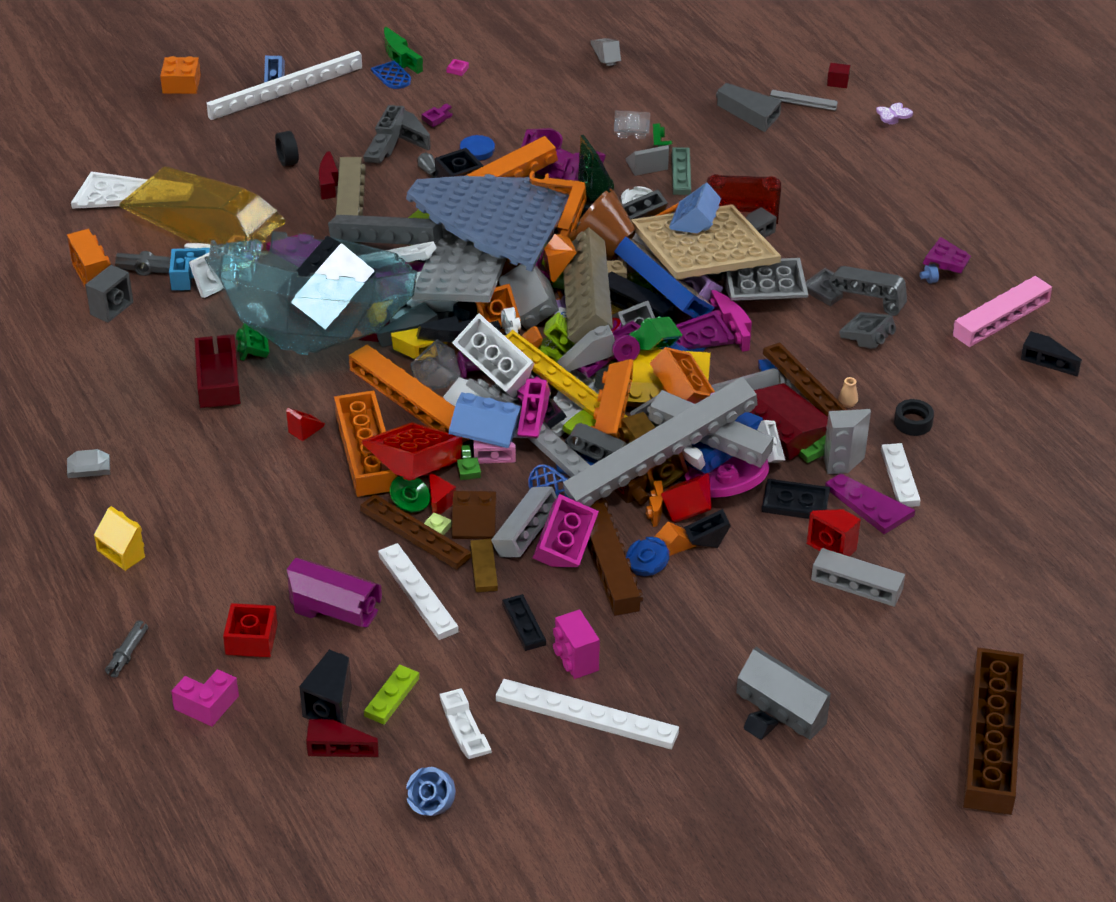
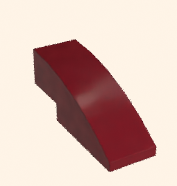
[319,151,339,200]

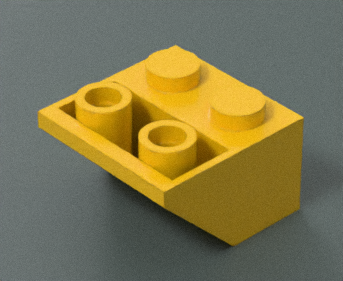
[94,506,145,571]

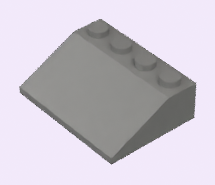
[723,258,808,301]

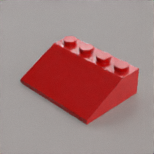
[362,422,462,480]

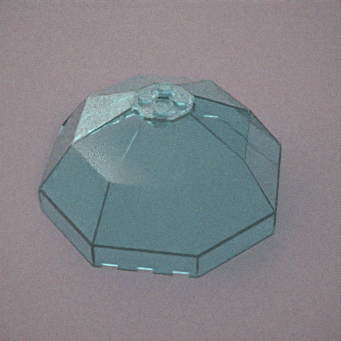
[204,231,417,355]

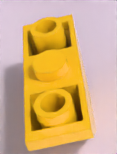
[391,328,448,360]

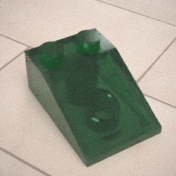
[578,135,614,201]

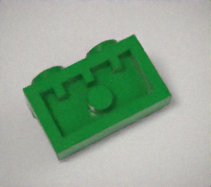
[653,123,673,147]
[236,322,269,361]

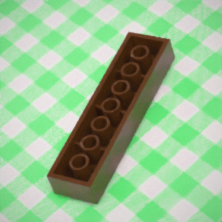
[963,647,1024,815]

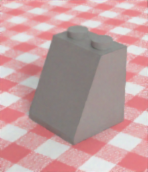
[498,264,559,330]

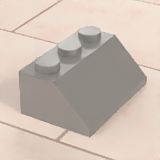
[823,409,871,474]

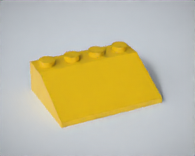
[627,349,711,407]

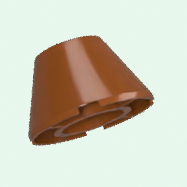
[569,189,636,261]

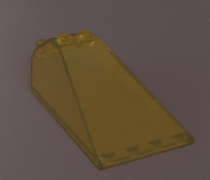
[119,166,286,251]

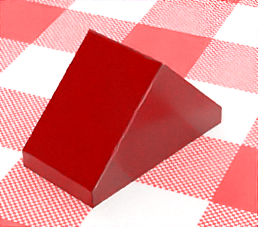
[286,407,325,442]
[429,474,456,515]

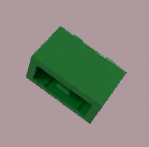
[629,316,683,350]

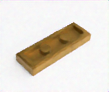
[470,539,498,592]

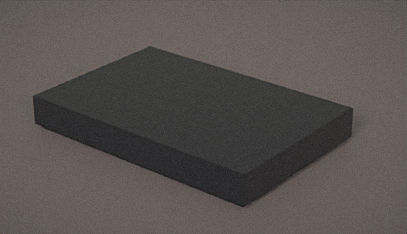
[762,479,830,519]

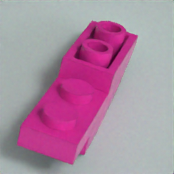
[708,290,752,352]

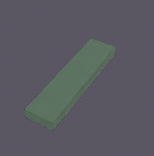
[672,147,691,195]

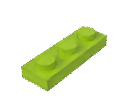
[364,664,420,725]

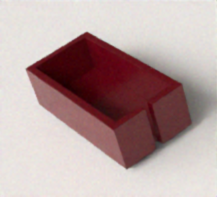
[195,334,241,408]

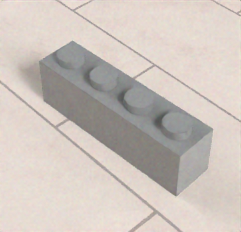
[491,487,557,557]
[811,548,905,607]

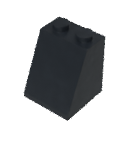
[299,649,352,725]

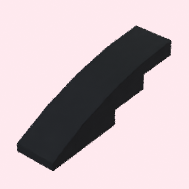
[416,316,501,342]

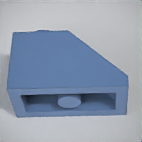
[264,56,285,83]

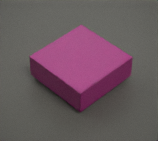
[447,59,469,76]

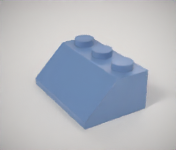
[669,182,721,234]
[448,392,521,448]

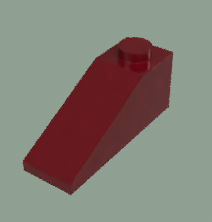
[306,719,379,757]

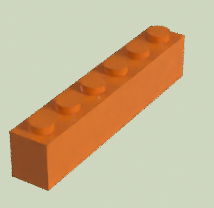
[465,136,558,178]

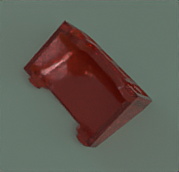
[707,174,781,224]

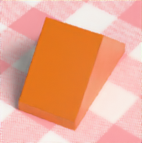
[654,521,696,556]

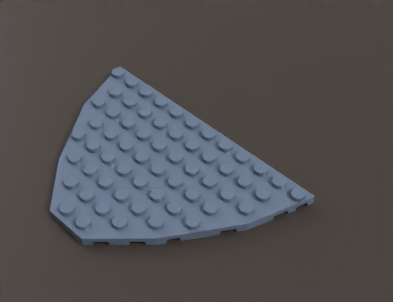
[406,174,569,272]

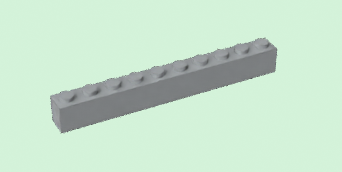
[563,376,757,507]

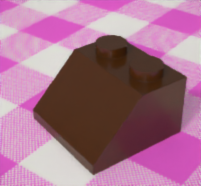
[452,491,497,539]

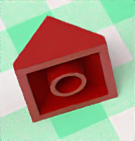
[661,473,711,523]

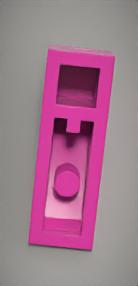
[517,379,550,438]

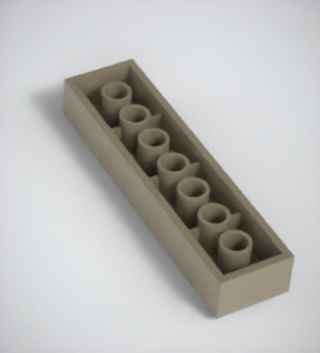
[563,227,613,344]

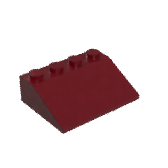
[750,383,828,460]

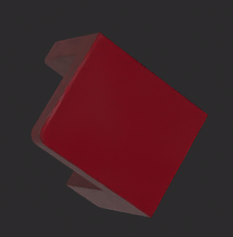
[827,63,851,88]

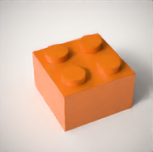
[160,56,201,94]

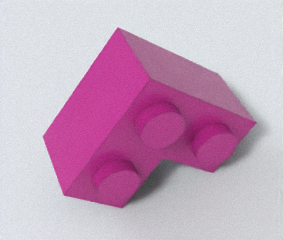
[171,669,239,727]

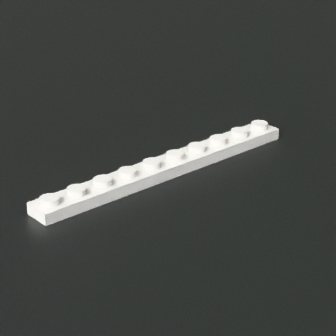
[207,51,362,120]

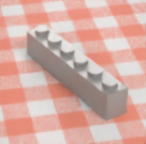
[649,390,774,468]

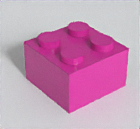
[553,609,600,679]

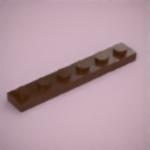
[763,342,847,417]
[360,494,471,570]

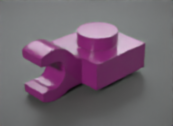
[421,104,452,127]

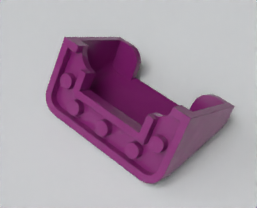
[521,128,606,181]

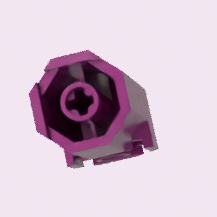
[287,558,382,627]

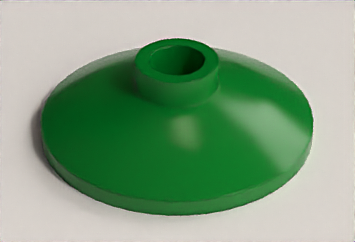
[390,476,430,513]

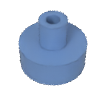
[920,264,939,284]

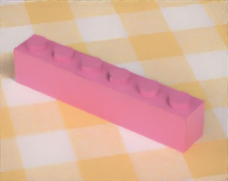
[953,276,1052,347]

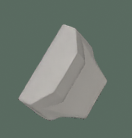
[67,449,110,478]

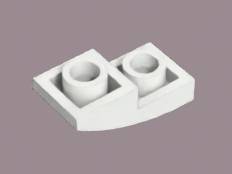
[682,444,705,470]

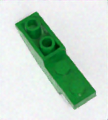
[384,27,423,74]

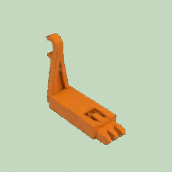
[529,170,587,237]

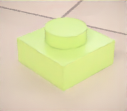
[424,513,452,535]

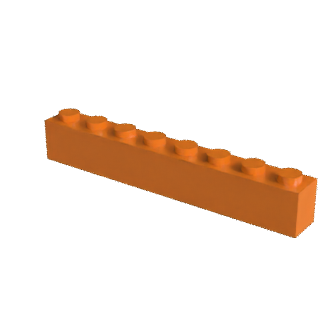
[349,344,469,444]

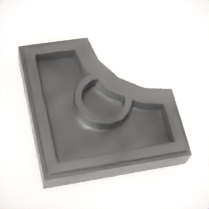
[806,268,843,306]

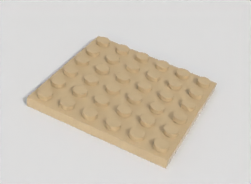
[631,204,781,280]

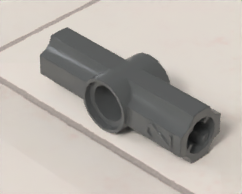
[115,251,171,276]

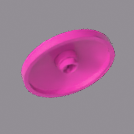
[685,457,769,497]

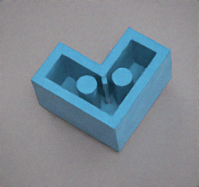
[169,248,210,291]

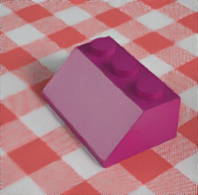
[532,494,599,567]

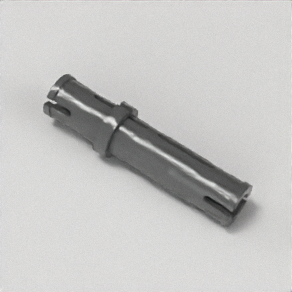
[105,620,148,677]

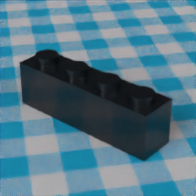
[608,271,675,319]

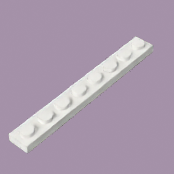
[496,679,679,750]

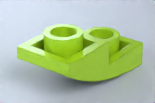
[562,409,596,435]

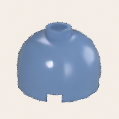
[406,767,456,816]

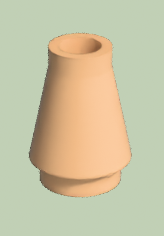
[838,377,858,408]

